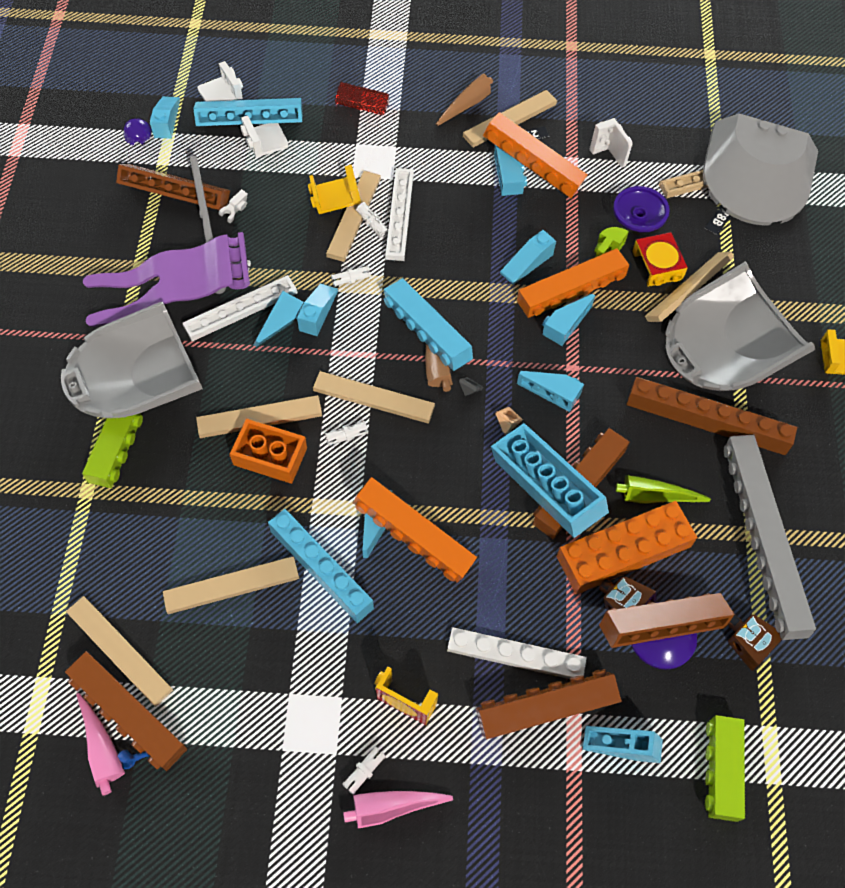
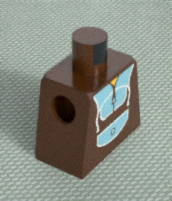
[599,577,657,611]
[727,614,782,671]

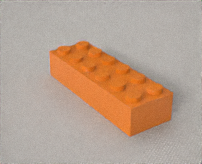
[556,501,698,595]

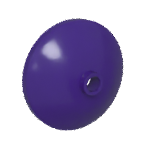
[613,186,669,232]
[631,602,697,669]

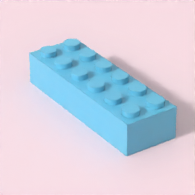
[491,423,609,538]

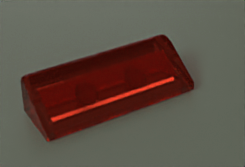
[335,82,389,115]

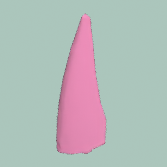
[76,693,125,795]
[343,791,453,828]

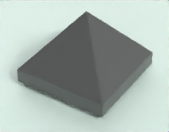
[459,377,483,396]

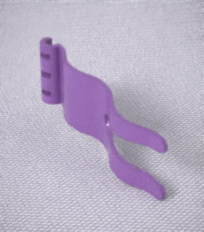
[83,232,250,327]

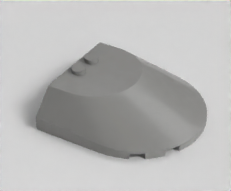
[703,114,818,225]
[665,261,815,391]
[61,302,203,418]

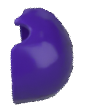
[123,119,152,145]

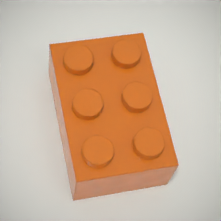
[230,419,307,484]

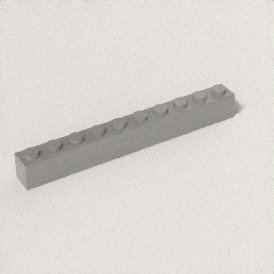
[724,435,816,640]

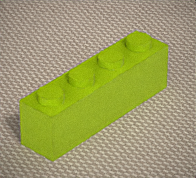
[82,413,143,489]
[705,715,745,822]

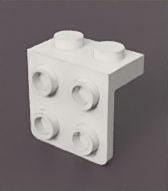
[197,61,243,101]
[240,116,288,158]
[590,118,632,168]

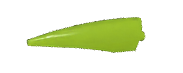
[615,475,711,503]

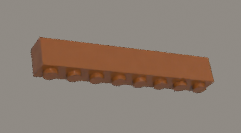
[627,377,797,455]

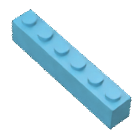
[193,98,303,126]
[384,278,473,371]
[268,509,374,623]

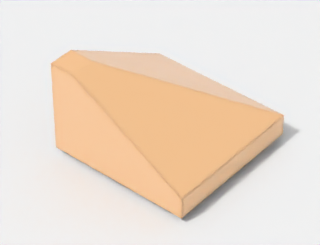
[496,407,523,434]

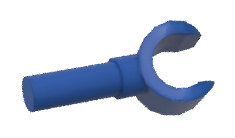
[118,750,150,769]

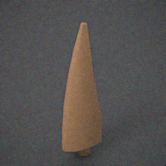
[436,74,493,126]
[425,344,453,392]

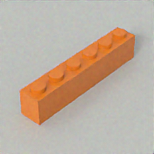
[483,112,588,198]
[517,249,629,318]
[353,477,477,582]

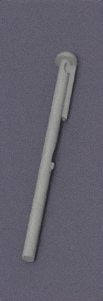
[190,156,226,294]

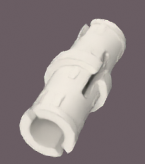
[356,202,388,238]
[331,265,371,287]
[325,421,368,446]
[342,746,386,795]

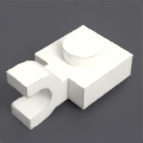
[219,189,247,223]

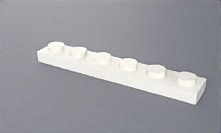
[385,168,414,261]
[182,275,297,341]
[447,627,586,679]

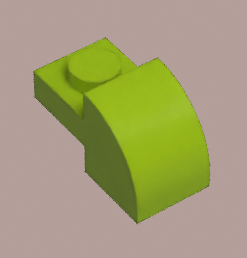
[594,227,629,257]

